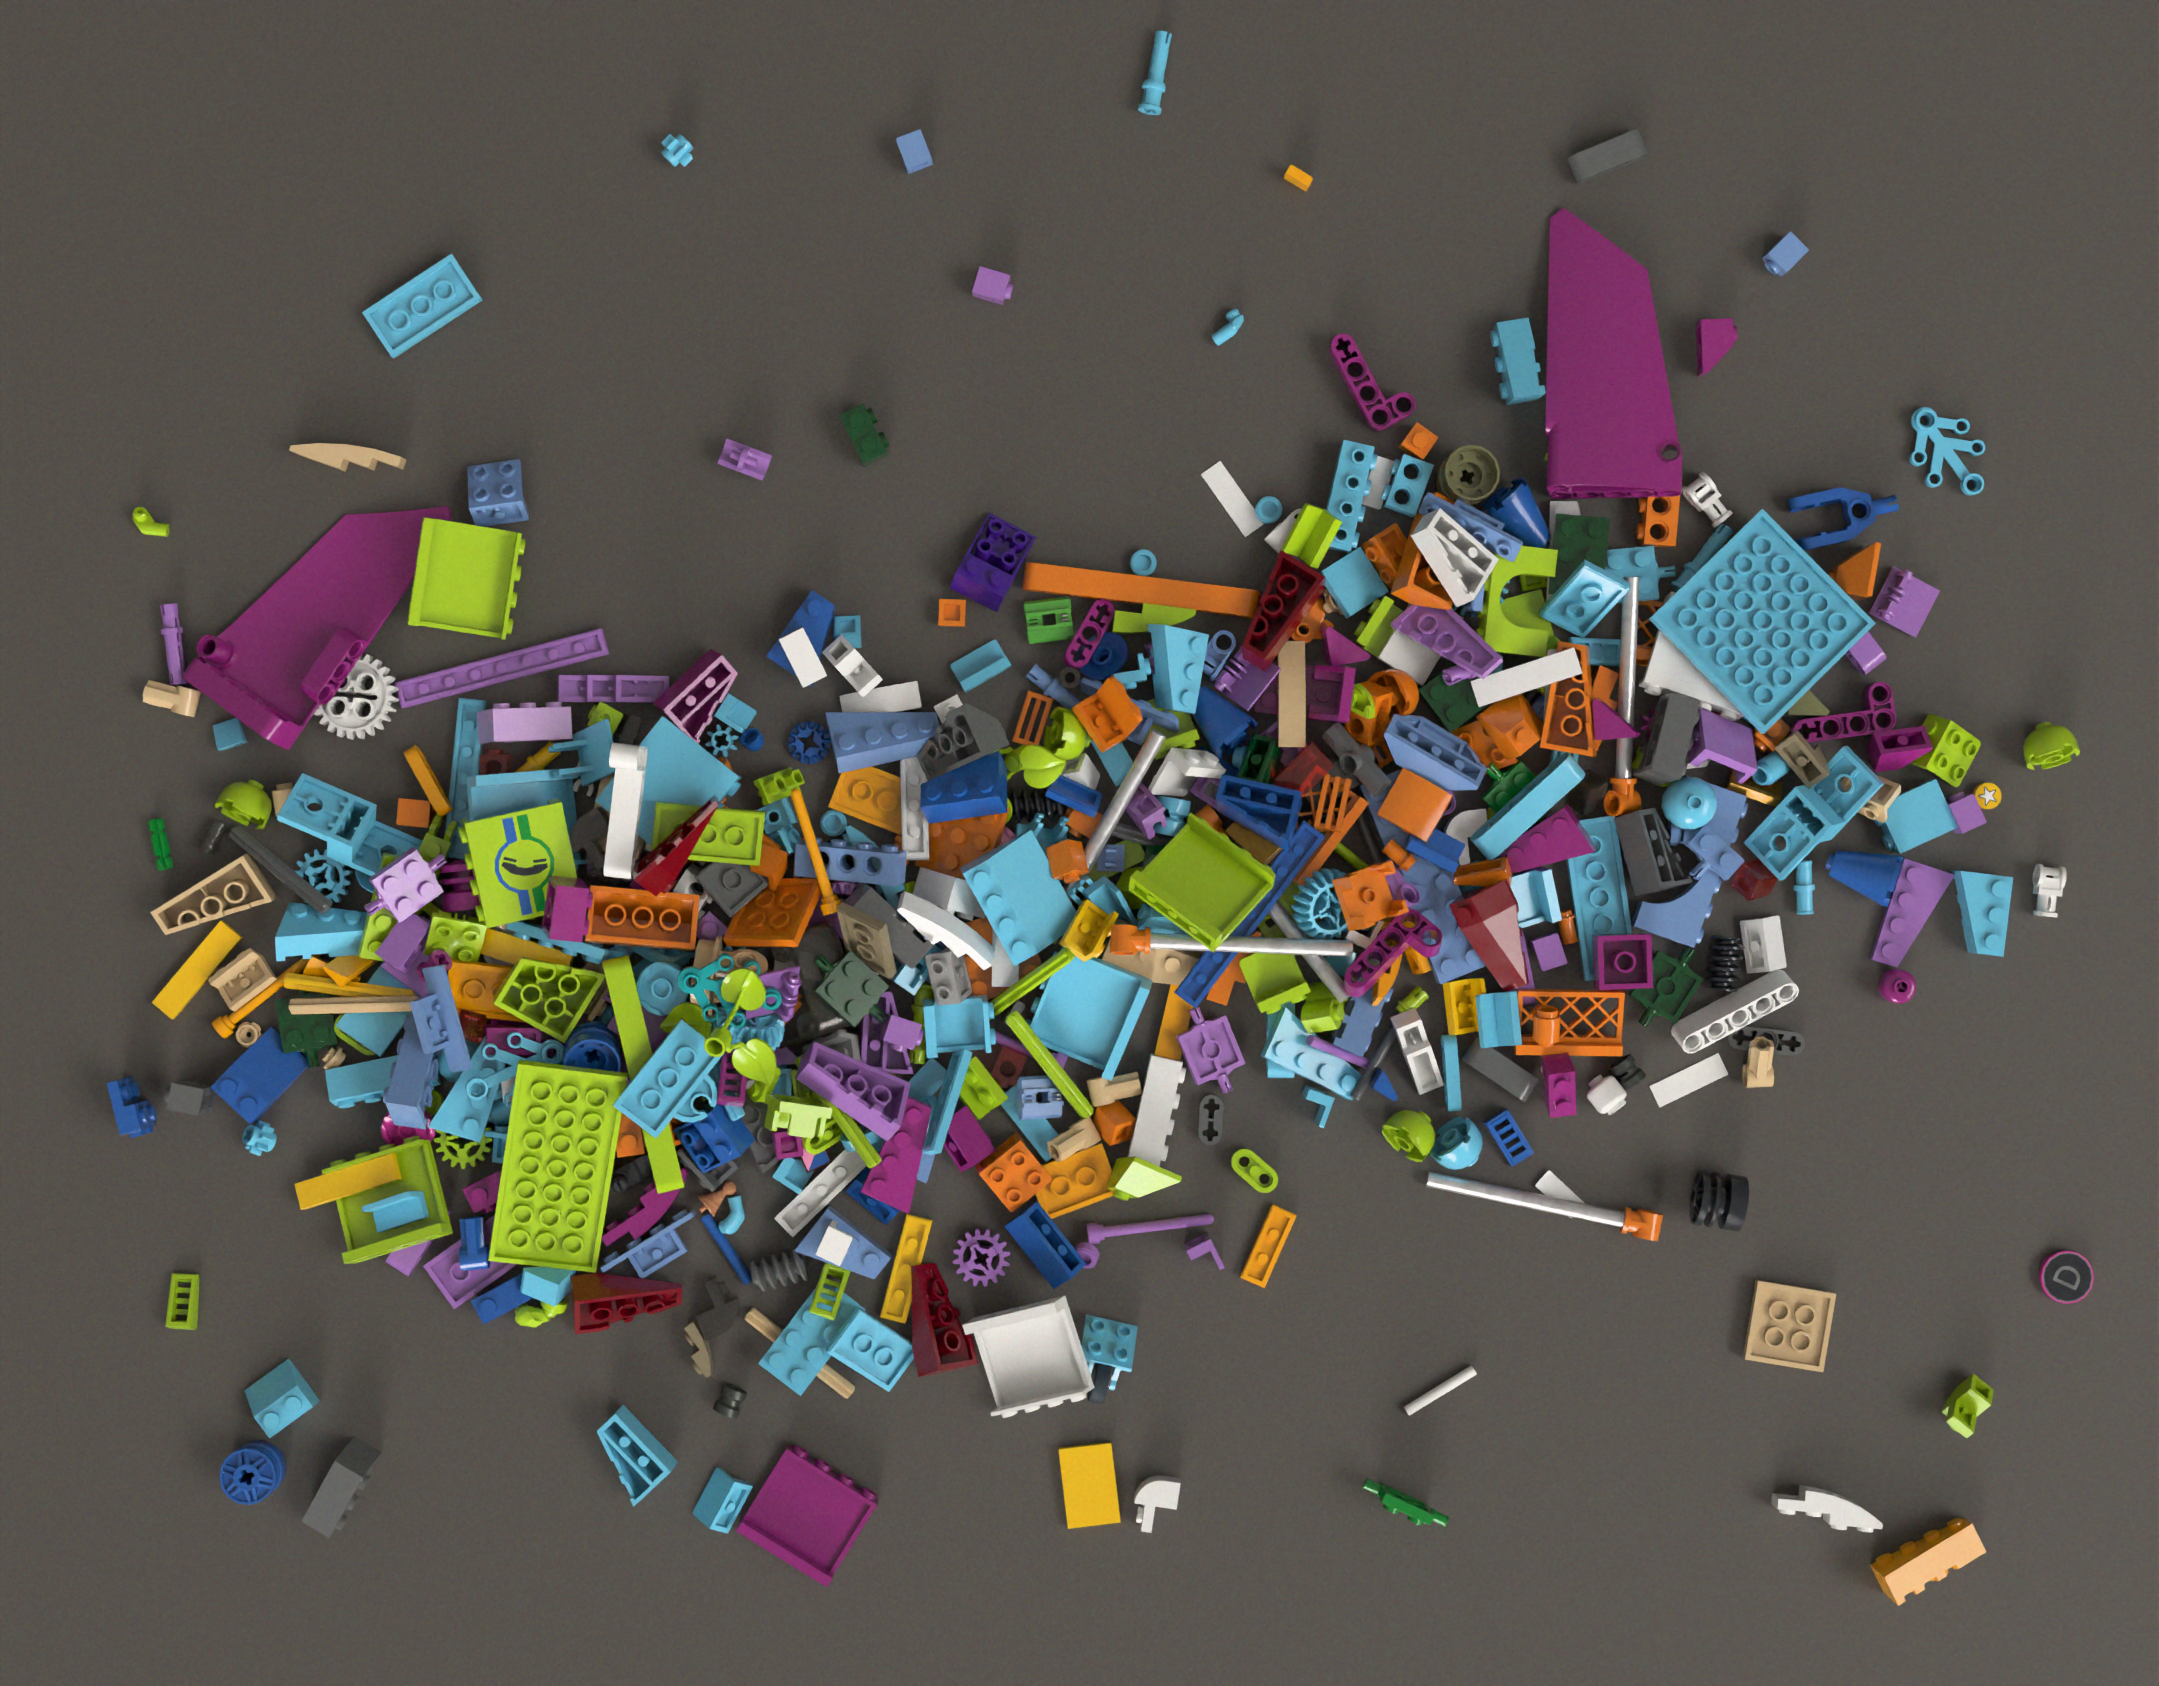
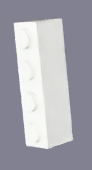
[1127,1054,1186,1166]

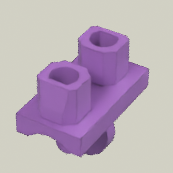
[717,439,772,481]

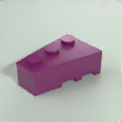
[653,649,738,744]
[1500,804,1597,873]

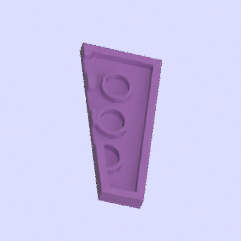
[1390,604,1503,679]
[1870,858,1955,968]

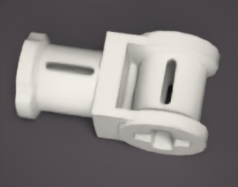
[1682,472,1733,528]
[2032,863,2067,918]

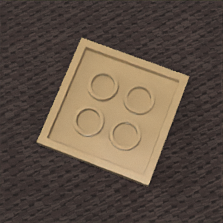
[1743,1279,1836,1372]

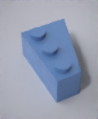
[1328,972,1394,1057]

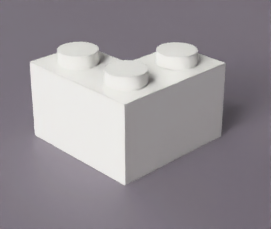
[913,867,985,920]

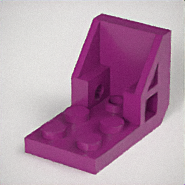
[1253,660,1356,724]

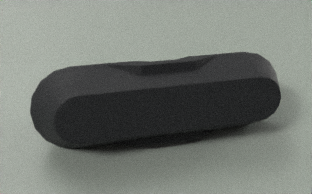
[610,1149,680,1192]

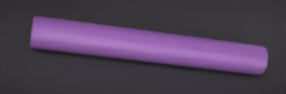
[1306,1035,1370,1069]

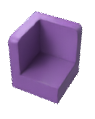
[1528,932,1567,971]

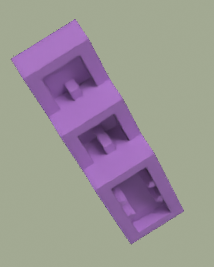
[557,675,669,703]

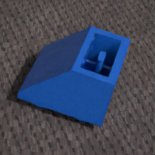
[673,1104,755,1173]

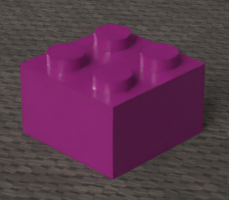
[542,875,593,943]
[1592,933,1653,990]

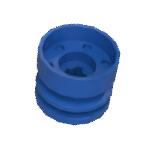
[563,1021,621,1072]
[219,1440,287,1505]

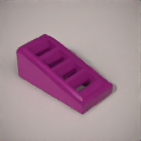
[716,1049,747,1107]

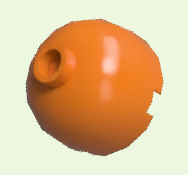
[1368,669,1419,723]

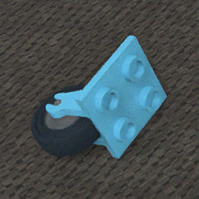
[1081,1314,1138,1404]

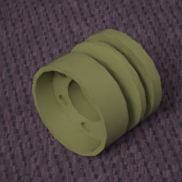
[1435,445,1500,507]

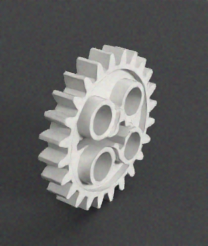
[314,654,399,740]

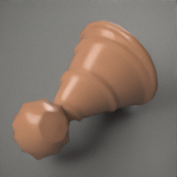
[698,1181,737,1217]

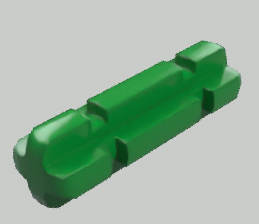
[147,818,173,871]

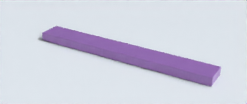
[395,628,609,709]

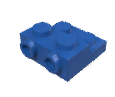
[106,1076,157,1138]

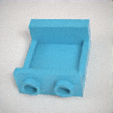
[1873,779,1958,854]
[1483,866,1562,928]
[922,995,996,1058]

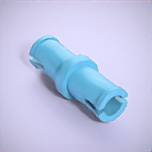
[1793,860,1815,915]

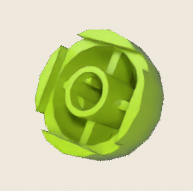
[1044,706,1091,761]
[2023,722,2080,770]
[215,780,272,829]
[1382,1110,1436,1162]

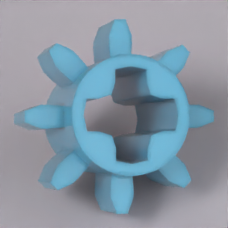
[661,134,694,167]
[706,724,739,757]
[242,1120,277,1156]

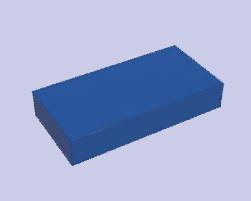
[1045,775,1103,818]

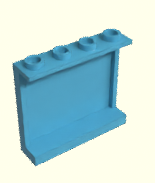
[595,716,741,846]
[466,768,587,870]
[1022,946,1153,1081]

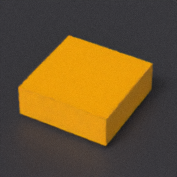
[1284,165,1313,192]

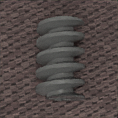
[750,1249,809,1292]

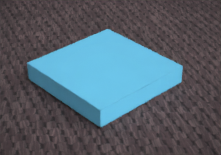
[1319,547,1389,619]

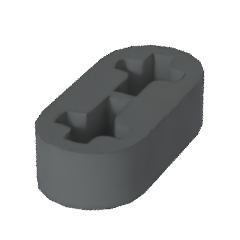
[1198,1094,1224,1145]

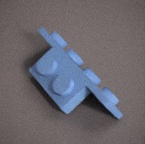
[1419,492,1523,562]
[1080,678,1179,745]
[410,965,472,1072]
[600,1209,696,1279]

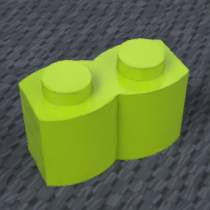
[1301,981,1350,1034]

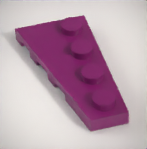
[860,1095,932,1214]

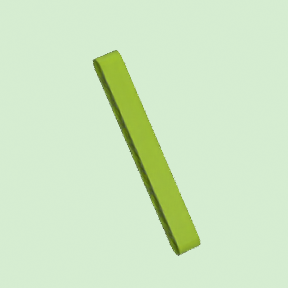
[602,955,684,1194]

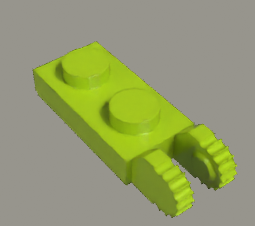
[418,814,459,880]

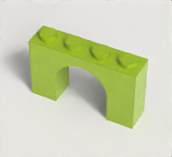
[1475,546,1558,657]

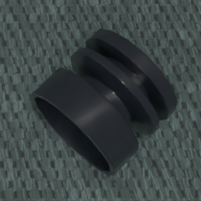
[1689,1169,1749,1232]

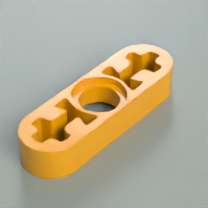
[404,745,453,817]

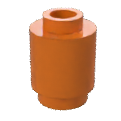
[1532,1006,1561,1047]

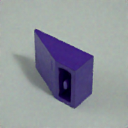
[950,513,1036,612]

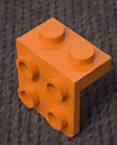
[1072,676,1142,753]

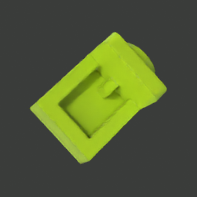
[587,701,623,736]

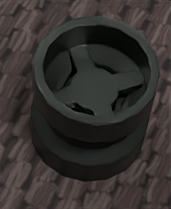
[1609,1054,1646,1091]
[713,1383,747,1418]

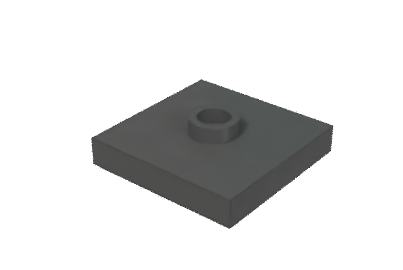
[694,862,769,918]

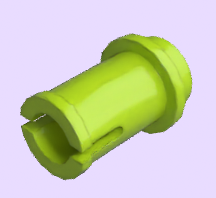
[1395,985,1429,1014]

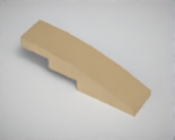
[289,443,406,472]
[1277,641,1306,748]

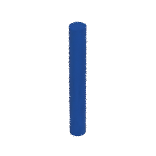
[701,1213,752,1285]

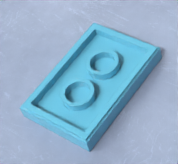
[1539,560,1630,638]
[336,961,421,1057]
[825,1306,914,1392]

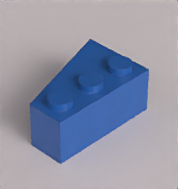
[767,590,836,688]
[920,750,1007,824]
[1215,774,1302,853]

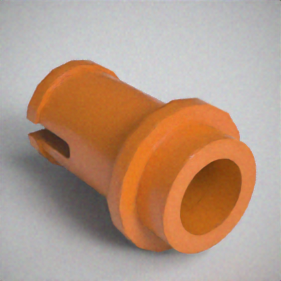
[1381,838,1417,872]
[1557,910,1579,945]

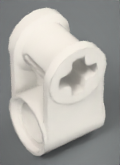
[1264,508,1302,554]

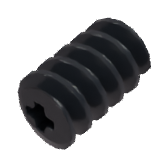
[1009,788,1063,823]
[1704,935,1745,992]

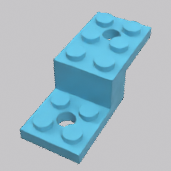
[1744,746,1884,881]
[277,773,423,876]

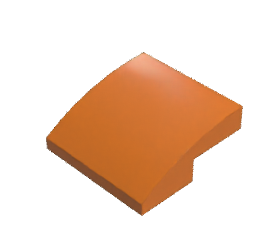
[1377,768,1452,843]

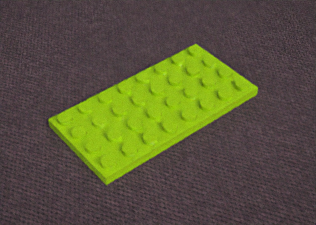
[488,1060,628,1273]

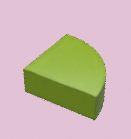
[1350,683,1375,719]

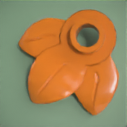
[1290,598,1334,644]

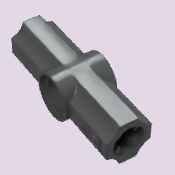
[1322,722,1392,797]

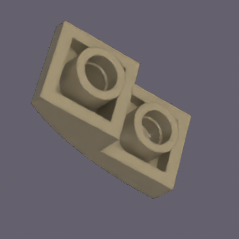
[684,1318,713,1378]

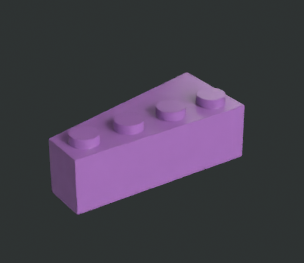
[796,1042,911,1141]

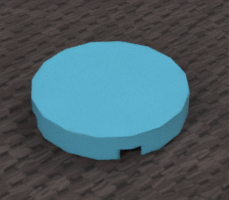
[636,961,690,1016]

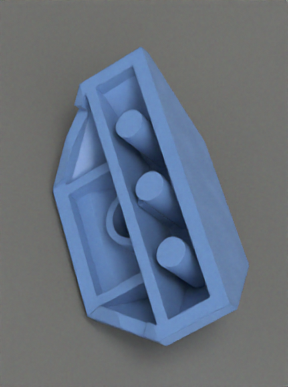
[1384,714,1487,791]

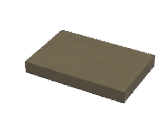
[837,902,897,979]

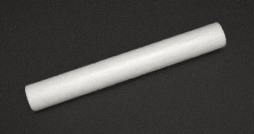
[1404,1365,1477,1416]

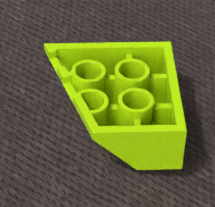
[493,957,605,1043]

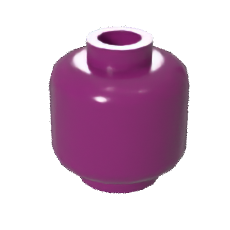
[1878,969,1916,1004]

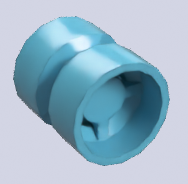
[1153,795,1191,837]

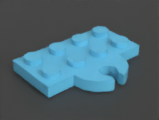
[613,1019,723,1138]

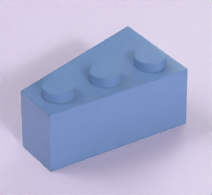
[795,1205,892,1279]

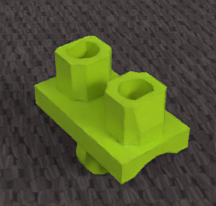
[753,767,805,806]

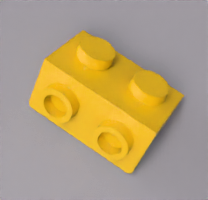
[1059,899,1119,962]
[1443,978,1486,1035]

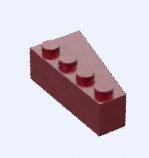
[1242,550,1325,672]

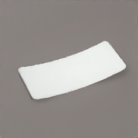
[1362,456,1394,510]
[1535,1170,1584,1218]

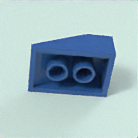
[211,1026,308,1124]

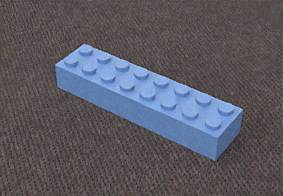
[1357,768,1486,984]

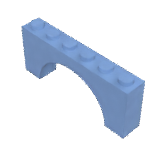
[1631,775,1748,948]

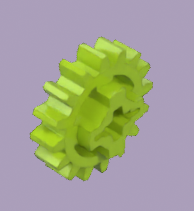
[434,1127,494,1169]

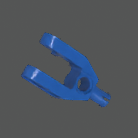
[1788,487,1899,551]

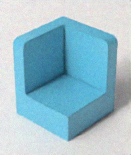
[714,693,757,734]
[773,1157,815,1194]

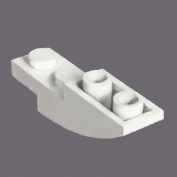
[1771,1485,1883,1532]

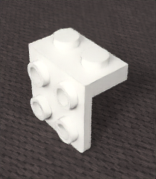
[1148,748,1226,797]

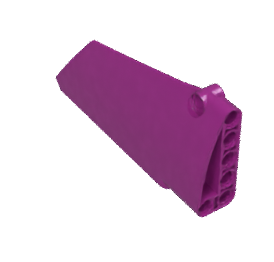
[1546,208,1683,499]
[181,506,452,750]

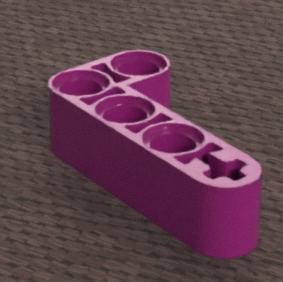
[1329,333,1416,432]
[1787,682,1896,743]
[1344,908,1443,997]

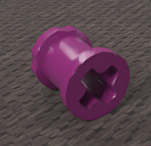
[417,949,452,982]

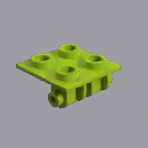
[424,910,487,962]

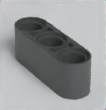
[1567,129,1649,184]
[1461,1038,1540,1102]

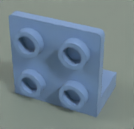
[467,459,529,527]

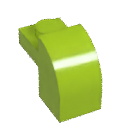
[1942,1373,1994,1438]

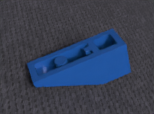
[471,1266,540,1325]

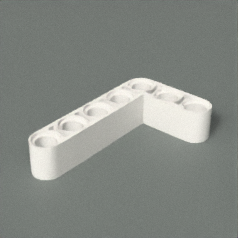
[604,743,648,879]

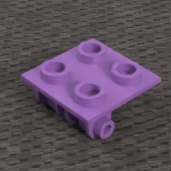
[1868,566,1940,638]
[1213,646,1281,711]
[744,965,802,1022]

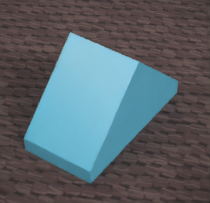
[520,1267,576,1307]

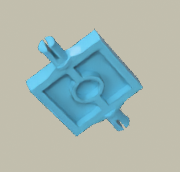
[1605,546,1675,604]

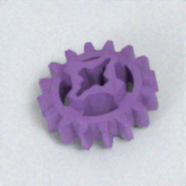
[953,1228,1010,1287]

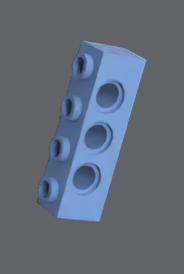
[794,837,907,886]

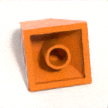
[1827,542,1881,600]
[1476,693,1544,760]

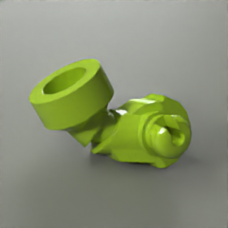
[515,1295,569,1327]

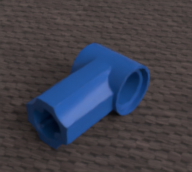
[459,1216,491,1271]

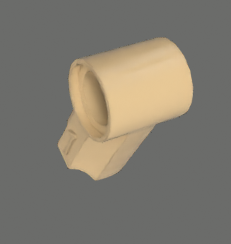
[143,680,201,717]
[1742,1037,1774,1088]
[1086,1071,1142,1107]
[1047,1117,1102,1162]

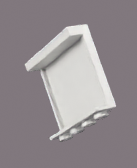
[1638,591,1744,721]
[962,1295,1095,1418]

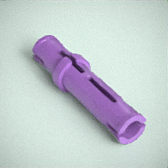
[160,603,187,685]

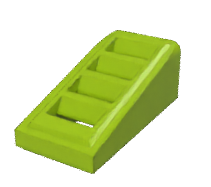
[809,1262,850,1321]
[165,1273,200,1330]

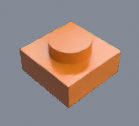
[938,599,966,627]

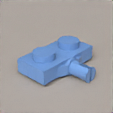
[1685,824,1745,881]

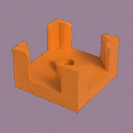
[1332,860,1409,931]

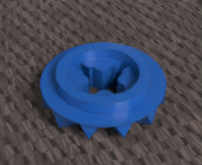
[788,721,831,764]

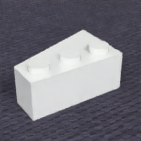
[1411,508,1499,607]

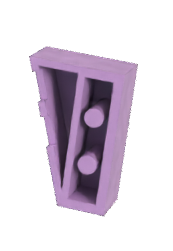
[477,702,573,744]

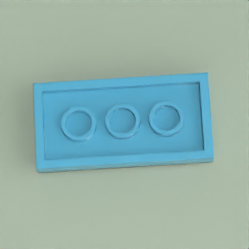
[362,253,483,359]
[758,1284,866,1396]

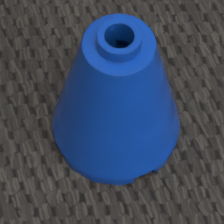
[1481,477,1551,548]
[1192,686,1258,760]
[1825,850,1904,907]

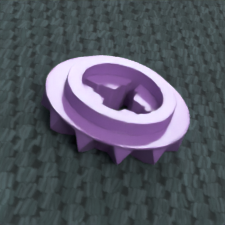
[830,880,861,898]

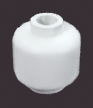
[1587,1075,1627,1115]

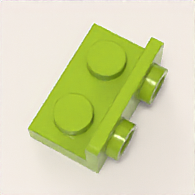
[959,1056,1008,1120]

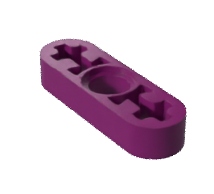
[1063,599,1115,670]

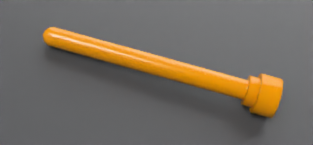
[791,788,841,916]
[212,954,321,1039]

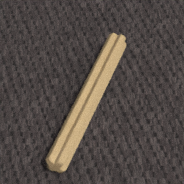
[289,995,419,1014]
[744,1308,855,1398]

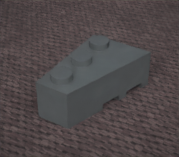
[1614,808,1693,896]
[301,1437,382,1538]

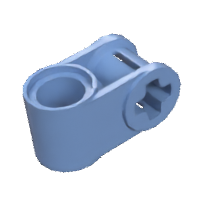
[1203,630,1236,682]

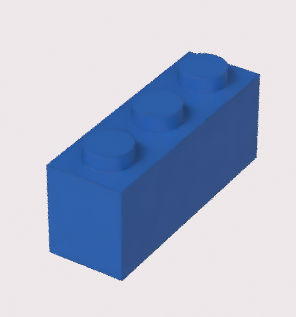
[1005,1201,1086,1289]

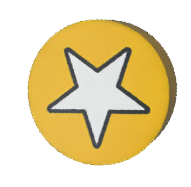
[1973,783,2002,809]

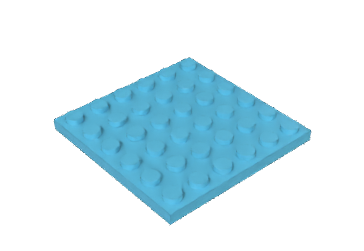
[1649,509,1876,734]

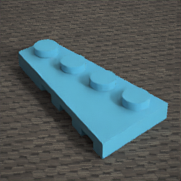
[506,920,625,964]
[1260,1007,1362,1100]
[428,1036,506,1143]

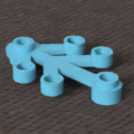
[1909,407,1985,496]
[465,1031,564,1109]

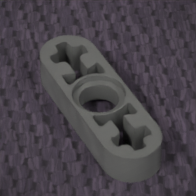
[1726,1026,1805,1056]

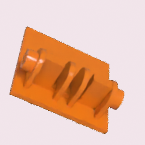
[1451,720,1517,775]

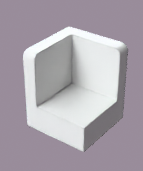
[1060,753,1100,790]
[815,1220,853,1266]

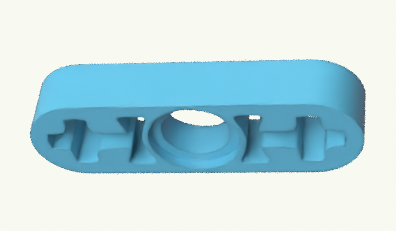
[1441,1034,1461,1112]

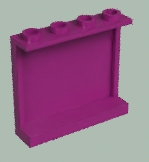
[736,1444,879,1587]

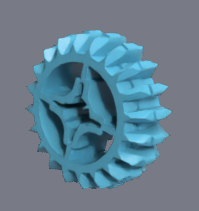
[1291,868,1348,940]
[711,1004,785,1051]

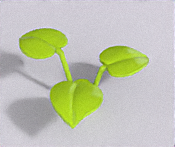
[988,744,1066,824]
[660,968,777,1086]

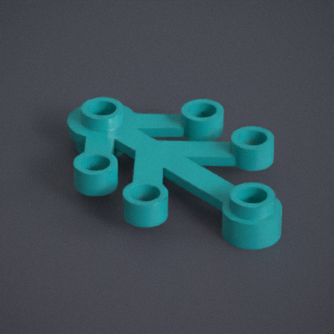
[677,953,782,1028]

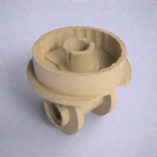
[690,936,768,1016]

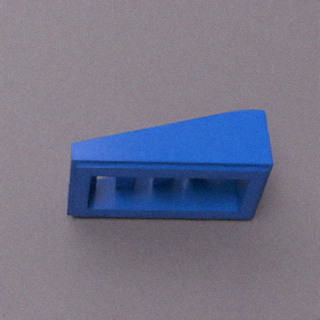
[1483,1108,1534,1167]

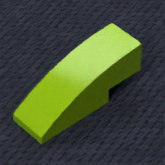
[1112,603,1196,634]

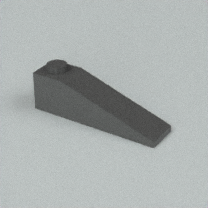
[917,703,1010,781]

